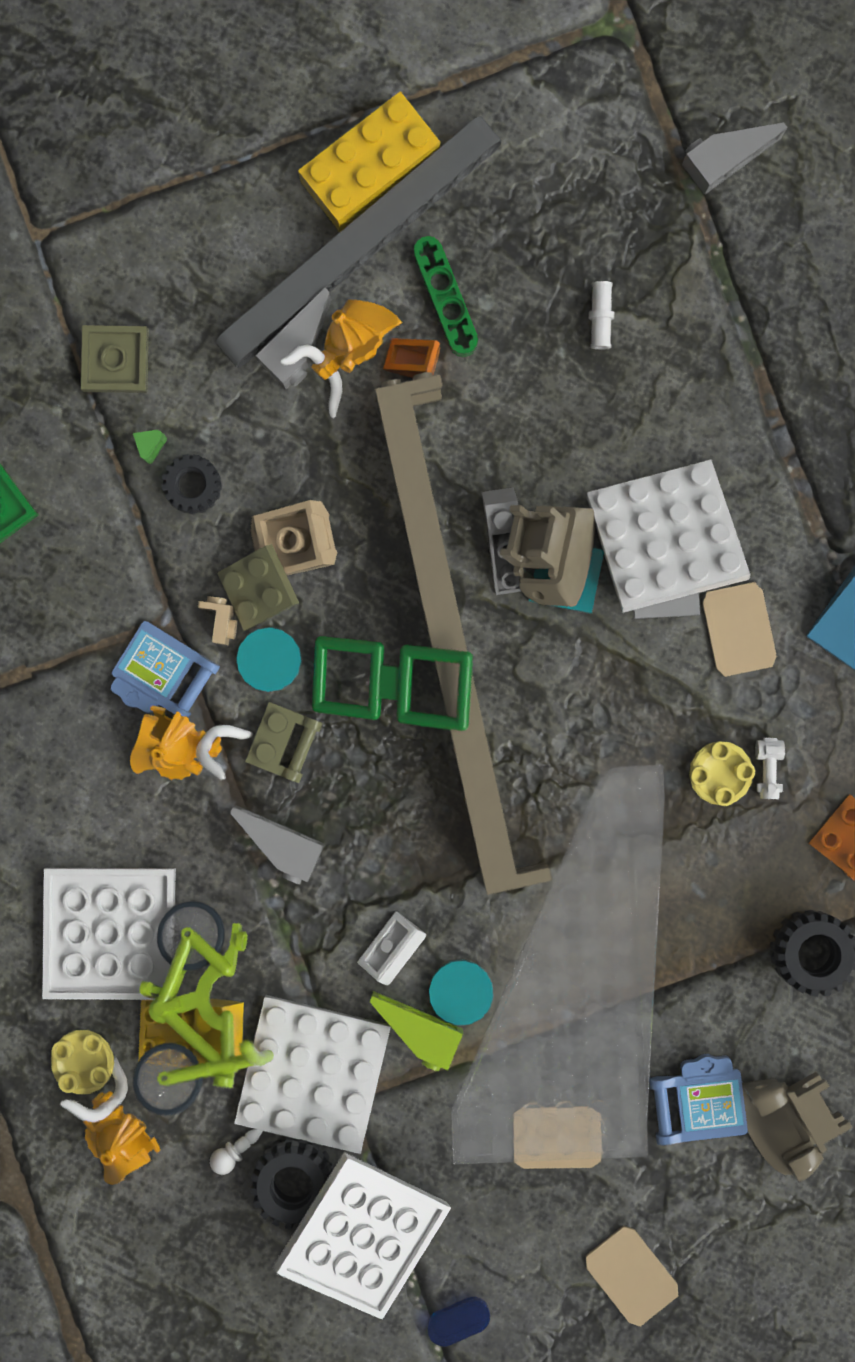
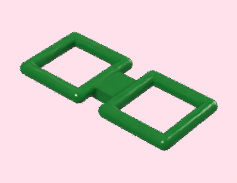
[312,636,473,731]

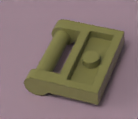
[245,702,323,783]

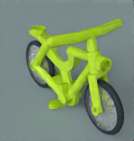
[133,901,274,1116]

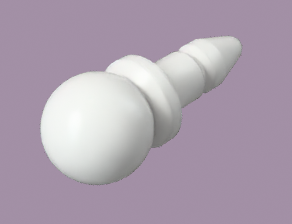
[210,1129,263,1175]

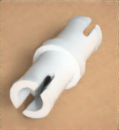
[589,281,614,349]

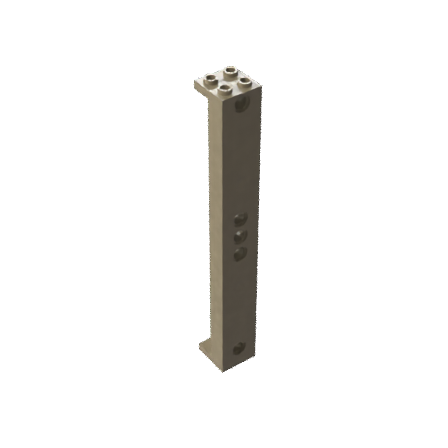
[375,372,552,895]

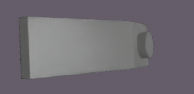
[682,122,788,195]
[256,288,331,389]
[231,806,325,884]

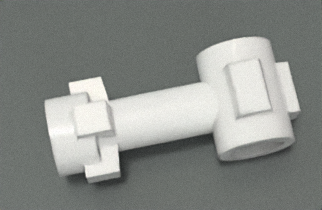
[755,738,785,799]

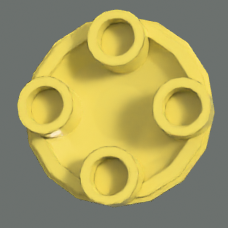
[689,741,755,806]
[51,1030,114,1094]

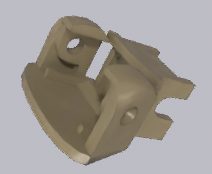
[500,505,595,607]
[742,1072,853,1182]

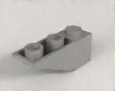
[482,488,525,595]

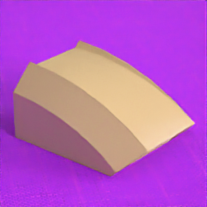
[251,500,337,575]

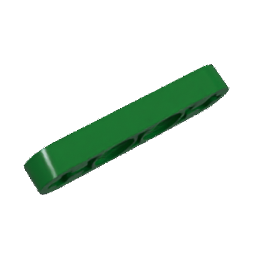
[414,236,478,357]

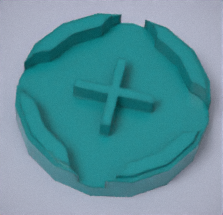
[237,627,302,692]
[429,959,494,1026]

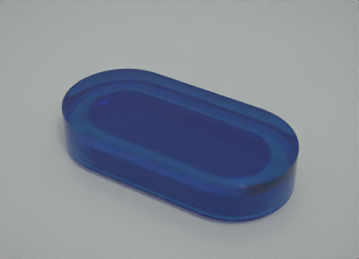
[428,1297,490,1347]

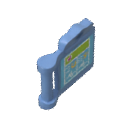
[111,621,220,718]
[649,1054,748,1145]

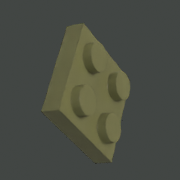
[81,325,149,393]
[217,544,299,631]

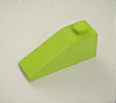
[370,991,463,1071]

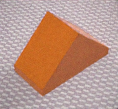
[383,338,440,378]

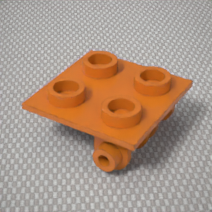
[809,794,855,881]

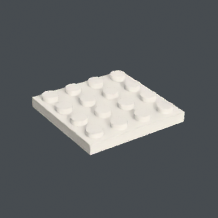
[587,460,750,613]
[42,868,176,1000]
[234,995,391,1154]
[273,1152,451,1319]

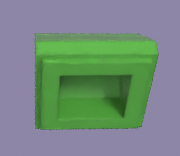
[133,430,167,464]

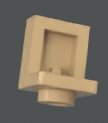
[197,596,237,646]

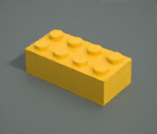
[298,91,440,232]

